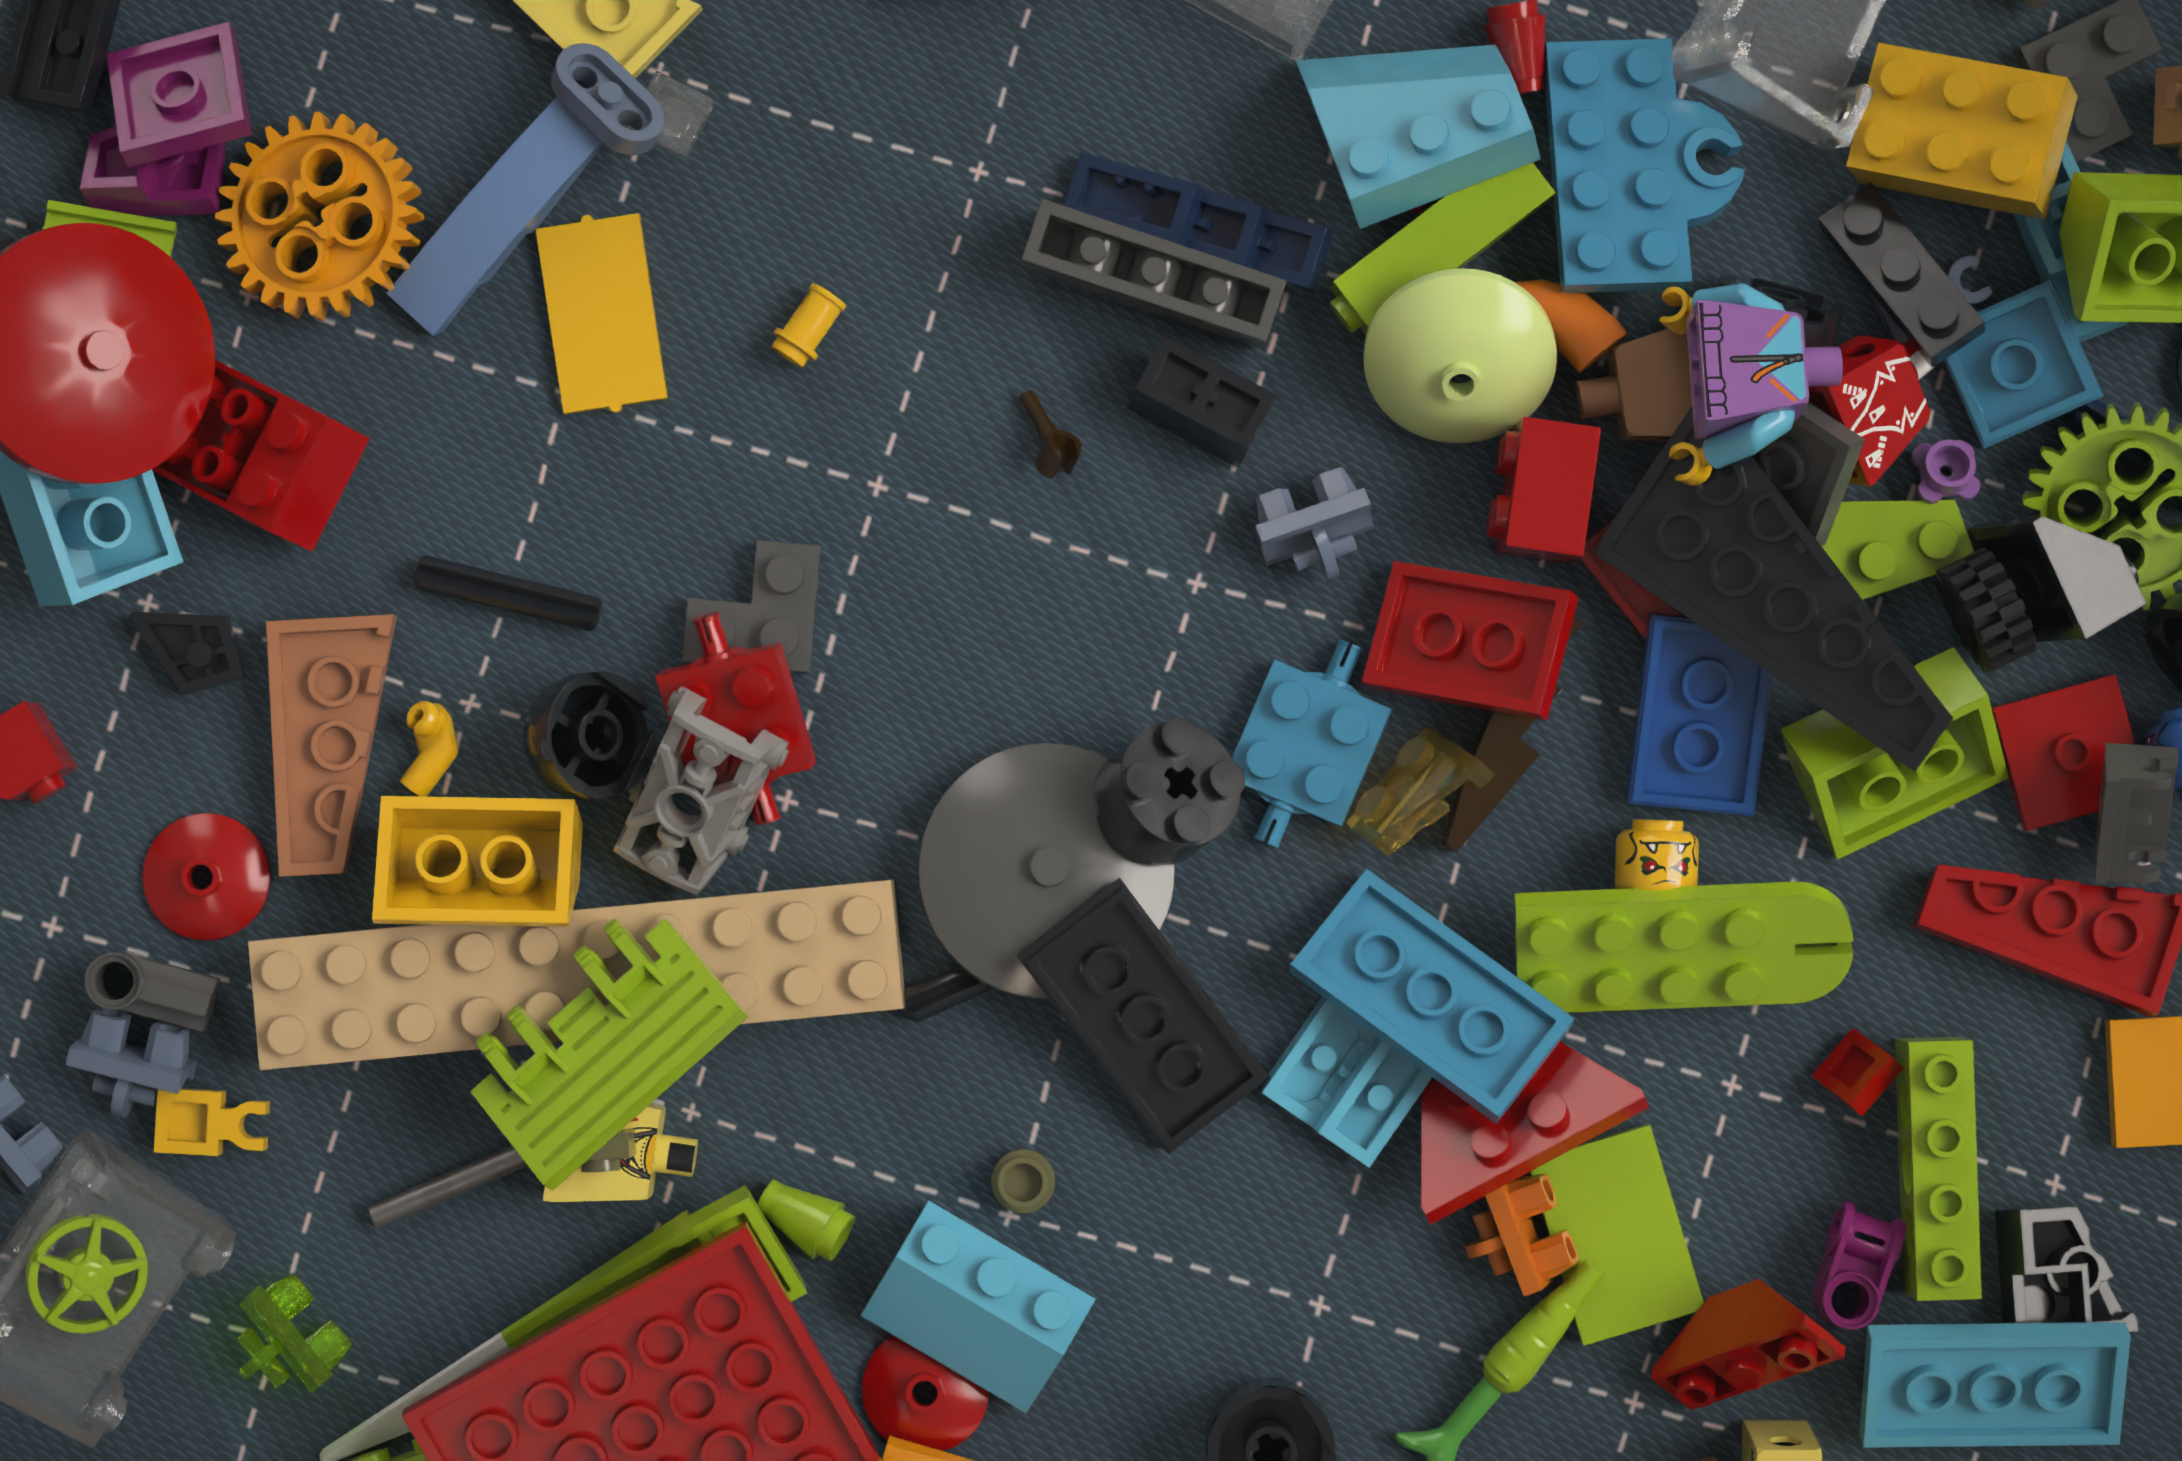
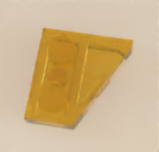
[1345,726,1495,856]

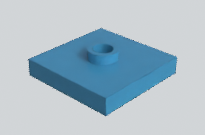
[1944,279,2104,449]

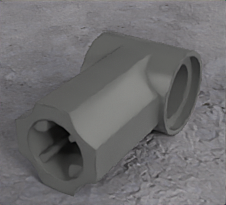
[84,950,221,1032]

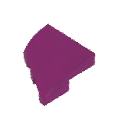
[80,125,226,216]

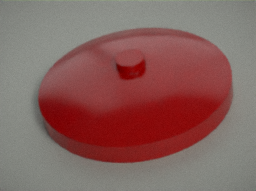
[0,223,215,485]

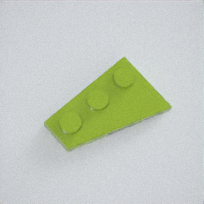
[1822,500,1974,600]

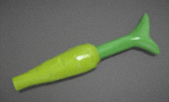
[1394,1260,1604,1461]

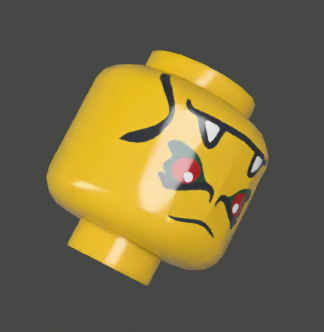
[1614,819,1699,891]

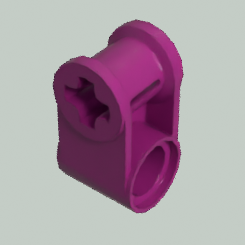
[1811,1200,1907,1330]

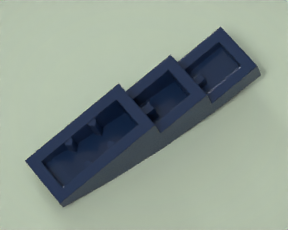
[1063,152,1333,293]

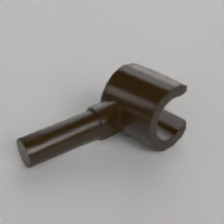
[1020,390,1082,478]

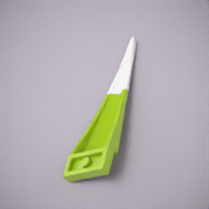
[319,1185,807,1461]

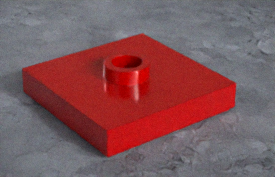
[1992,674,2136,831]

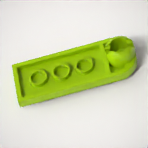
[1514,882,1853,1013]

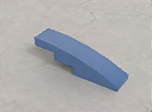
[386,97,604,336]

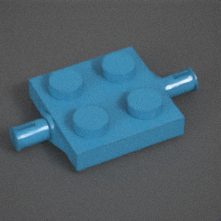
[1232,639,1392,848]

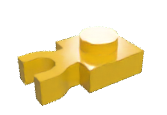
[154,1088,270,1156]

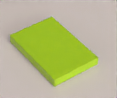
[1529,1123,1704,1346]

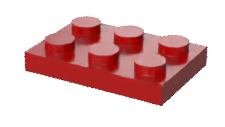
[1362,561,1579,721]

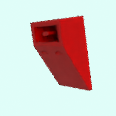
[152,360,370,552]

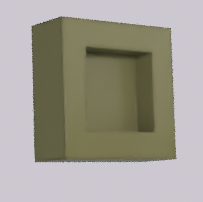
[581,1128,636,1172]

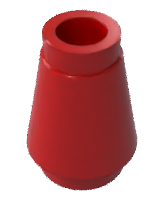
[1483,0,1546,94]

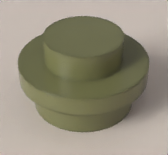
[991,1149,1055,1213]

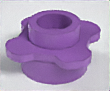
[1911,440,1980,504]

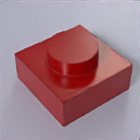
[1811,1028,1904,1117]

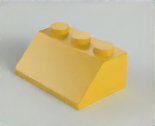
[372,796,583,927]

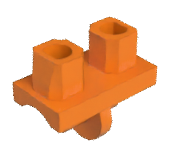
[1464,1173,1579,1296]

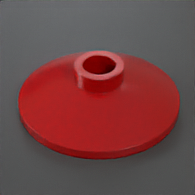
[143,813,271,940]
[862,1335,989,1451]

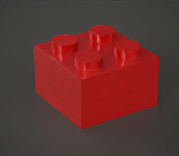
[1486,417,1601,564]

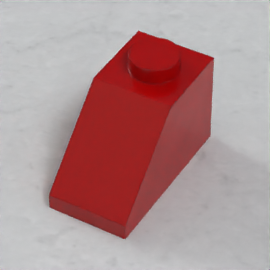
[0,701,78,805]

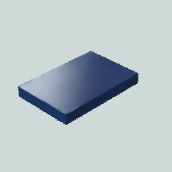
[1625,612,1773,816]

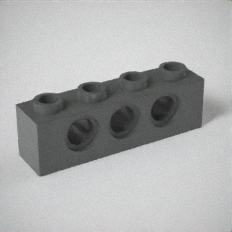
[1022,199,1287,350]

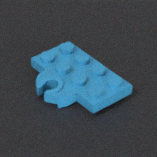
[1544,38,1745,293]

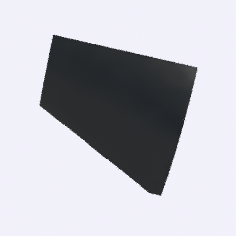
[1995,1207,2138,1332]

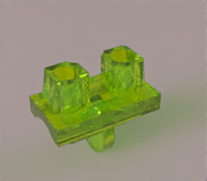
[236,1273,352,1393]

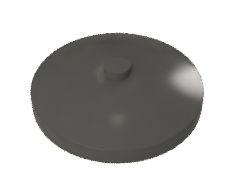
[918,743,1175,1000]

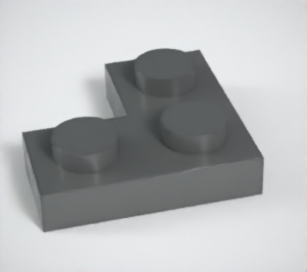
[2015,0,2162,163]
[682,540,822,673]

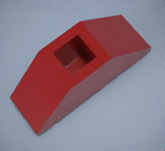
[1651,1279,1846,1410]

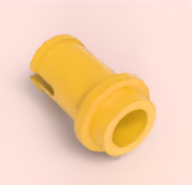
[771,283,846,368]

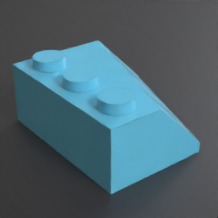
[1295,45,1540,229]

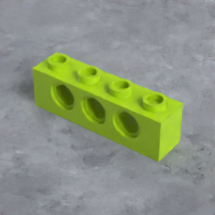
[1895,1037,1982,1301]

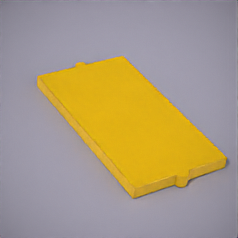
[535,213,668,415]

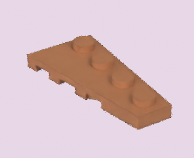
[266,614,397,877]

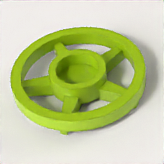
[25,1214,148,1334]

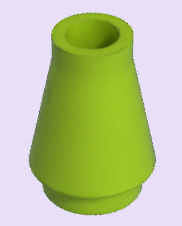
[757,1179,855,1261]

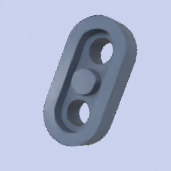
[551,43,665,155]

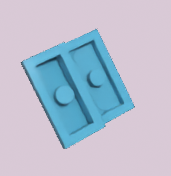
[1258,997,1432,1168]

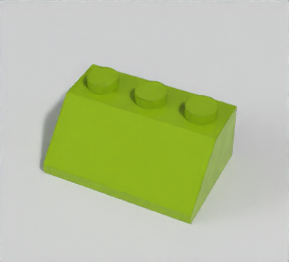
[2059,172,2182,323]
[1780,647,2009,860]

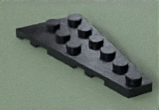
[1592,406,1953,772]

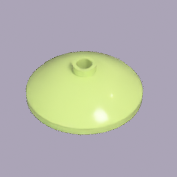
[1364,268,1557,443]

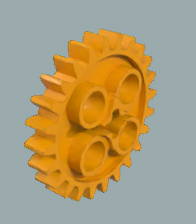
[215,112,424,321]

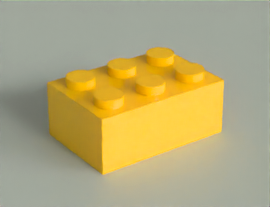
[1846,42,2078,220]

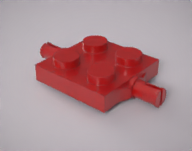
[655,611,817,826]

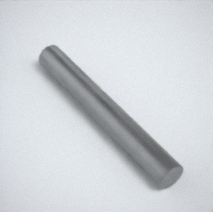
[368,1145,528,1229]

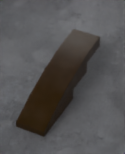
[1442,616,1584,853]

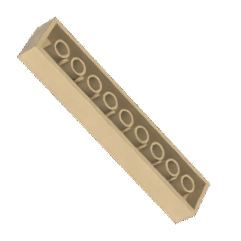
[248,879,905,1070]

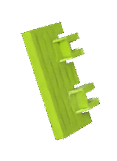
[470,918,749,1191]

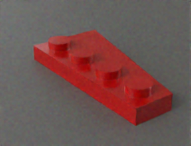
[1912,864,2182,1017]

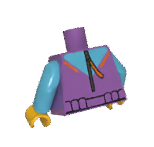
[1659,283,1843,486]

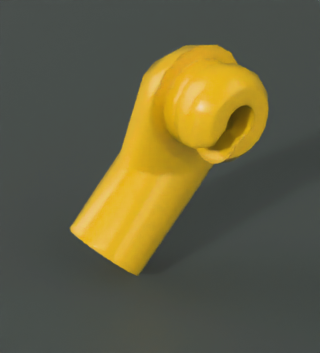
[400,701,459,797]

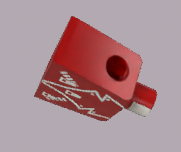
[1808,336,1934,487]

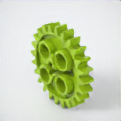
[2022,402,2182,610]

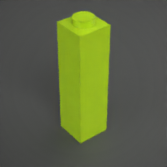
[1329,162,1556,336]

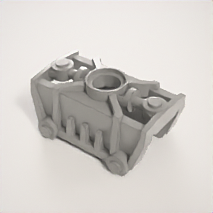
[613,686,789,895]

